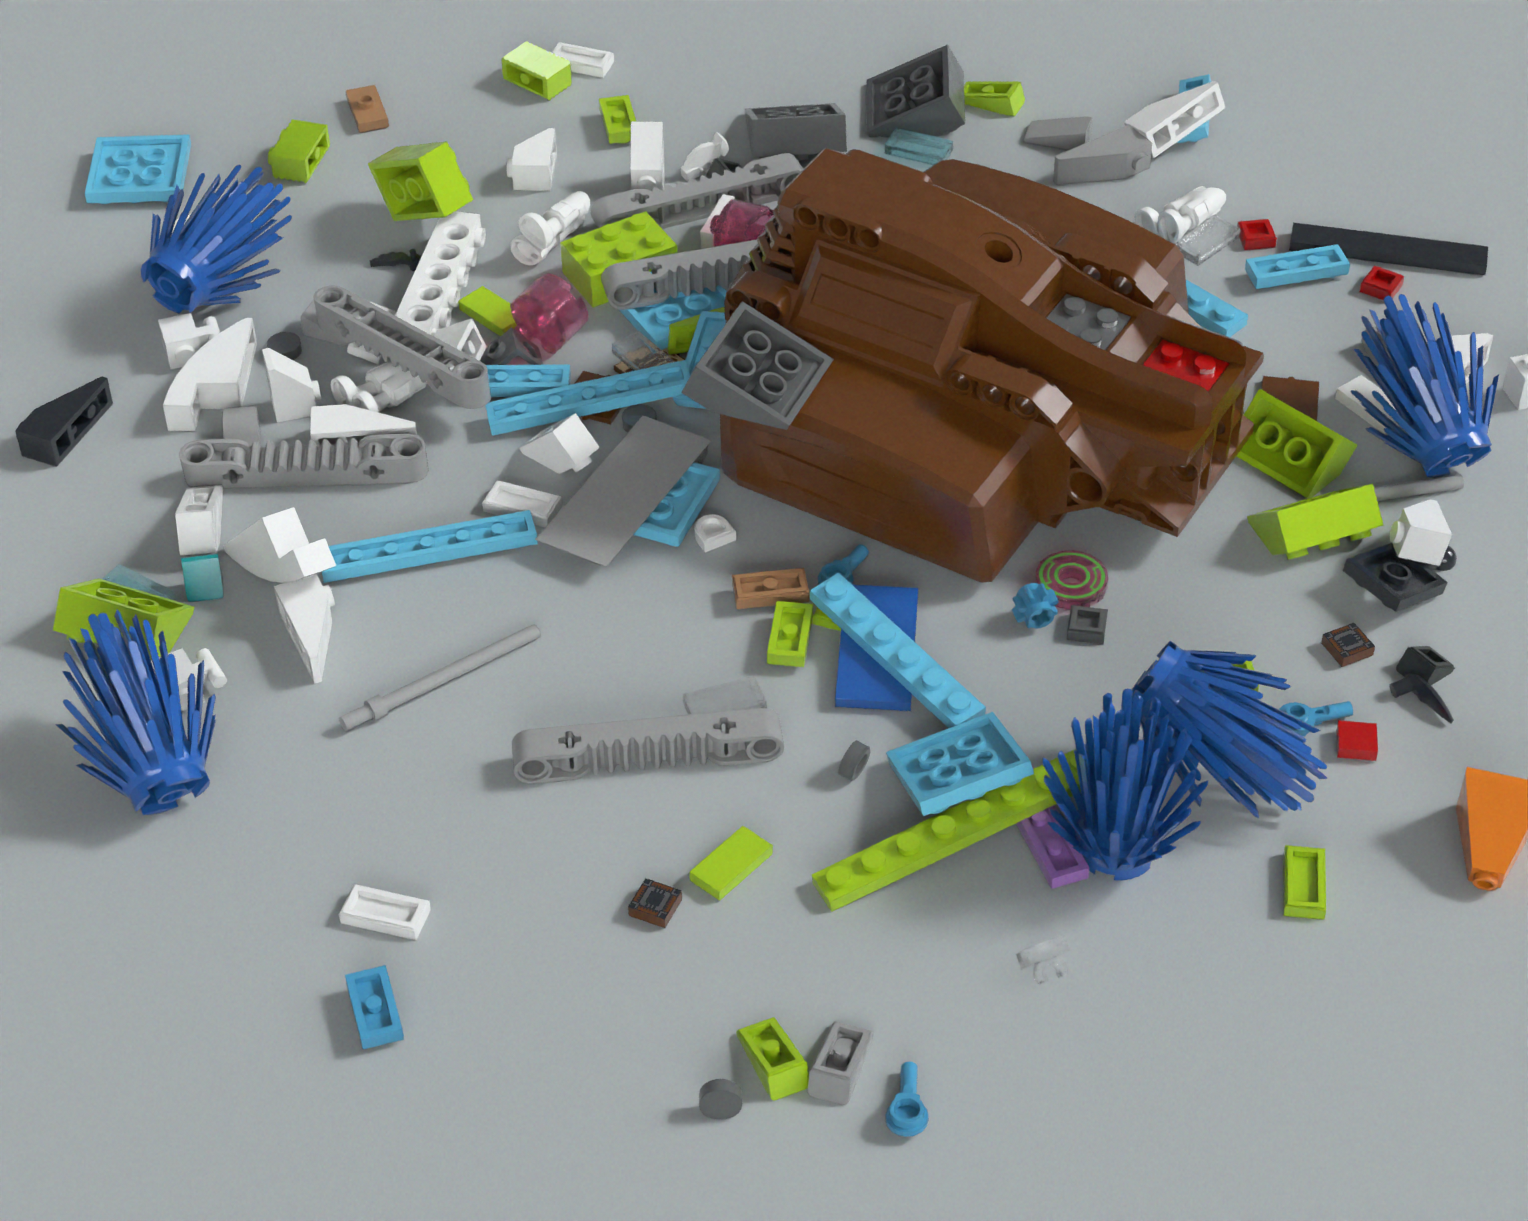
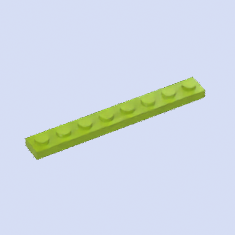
[811,749,1081,912]

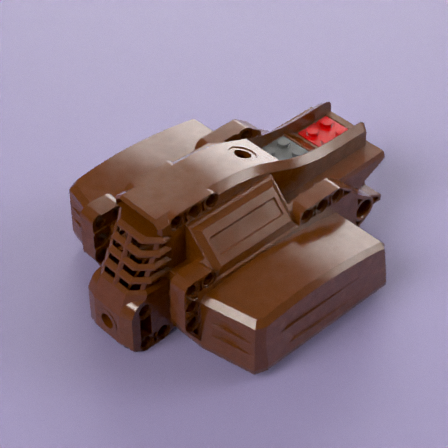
[720,148,1264,583]

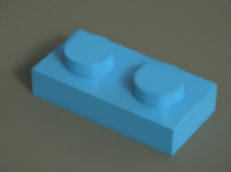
[345,965,404,1049]

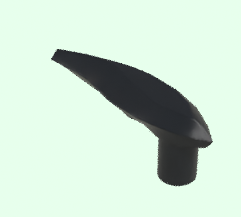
[1389,673,1454,724]

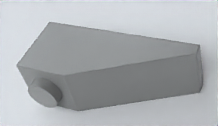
[1053,124,1152,185]

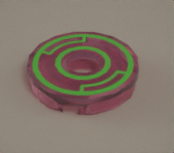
[1035,550,1108,610]

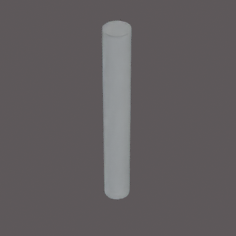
[1374,474,1464,501]

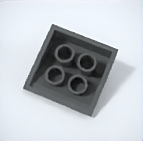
[866,44,965,137]
[745,103,847,160]
[681,301,834,430]

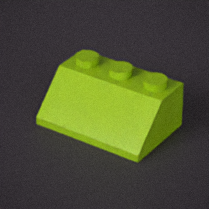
[1236,388,1358,498]
[1247,484,1384,560]
[53,578,194,660]

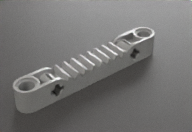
[590,153,803,229]
[601,240,758,310]
[313,285,491,409]
[179,434,429,489]
[512,708,785,784]

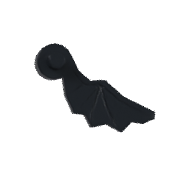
[369,249,421,271]

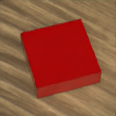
[1237,219,1277,250]
[1359,266,1404,300]
[1336,720,1378,761]

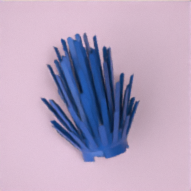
[141,165,292,314]
[1351,294,1499,478]
[55,610,216,815]
[1131,641,1327,818]
[1042,688,1208,881]

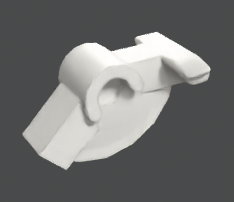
[680,132,729,182]

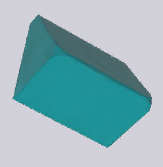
[181,554,224,602]

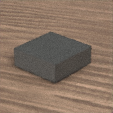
[1067,605,1108,644]

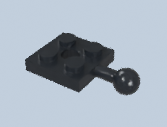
[1343,543,1457,612]

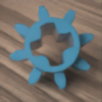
[1011,583,1059,629]

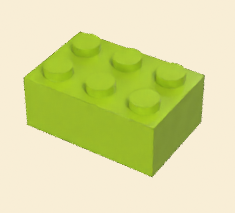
[367,141,473,221]
[560,211,678,308]

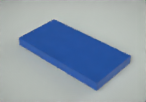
[835,584,918,711]

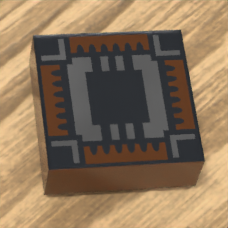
[1321,623,1375,667]
[628,878,682,928]

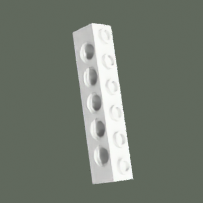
[395,211,486,336]

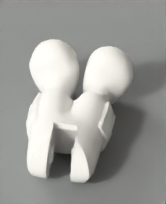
[1134,186,1226,244]
[510,191,590,265]
[330,362,428,413]

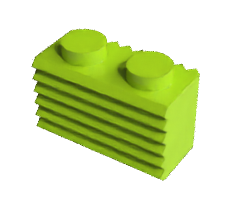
[501,41,572,100]
[268,119,330,183]

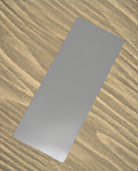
[535,416,712,567]

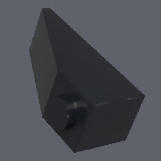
[15,376,113,467]

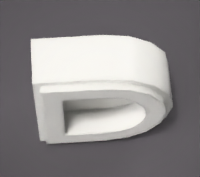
[694,514,736,552]

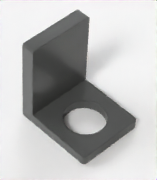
[480,327,543,365]

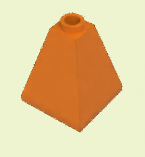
[1456,767,1528,891]

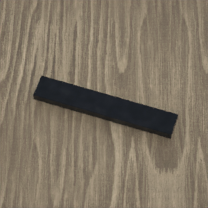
[1289,222,1488,275]

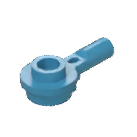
[817,544,869,585]
[1278,701,1353,737]
[885,1062,929,1137]

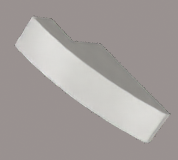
[163,318,257,431]
[223,507,336,583]

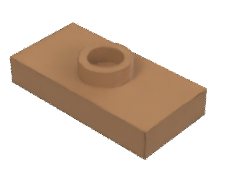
[346,85,389,133]
[732,568,809,609]

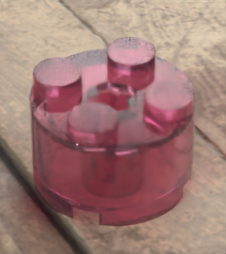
[710,199,774,247]
[510,274,588,354]

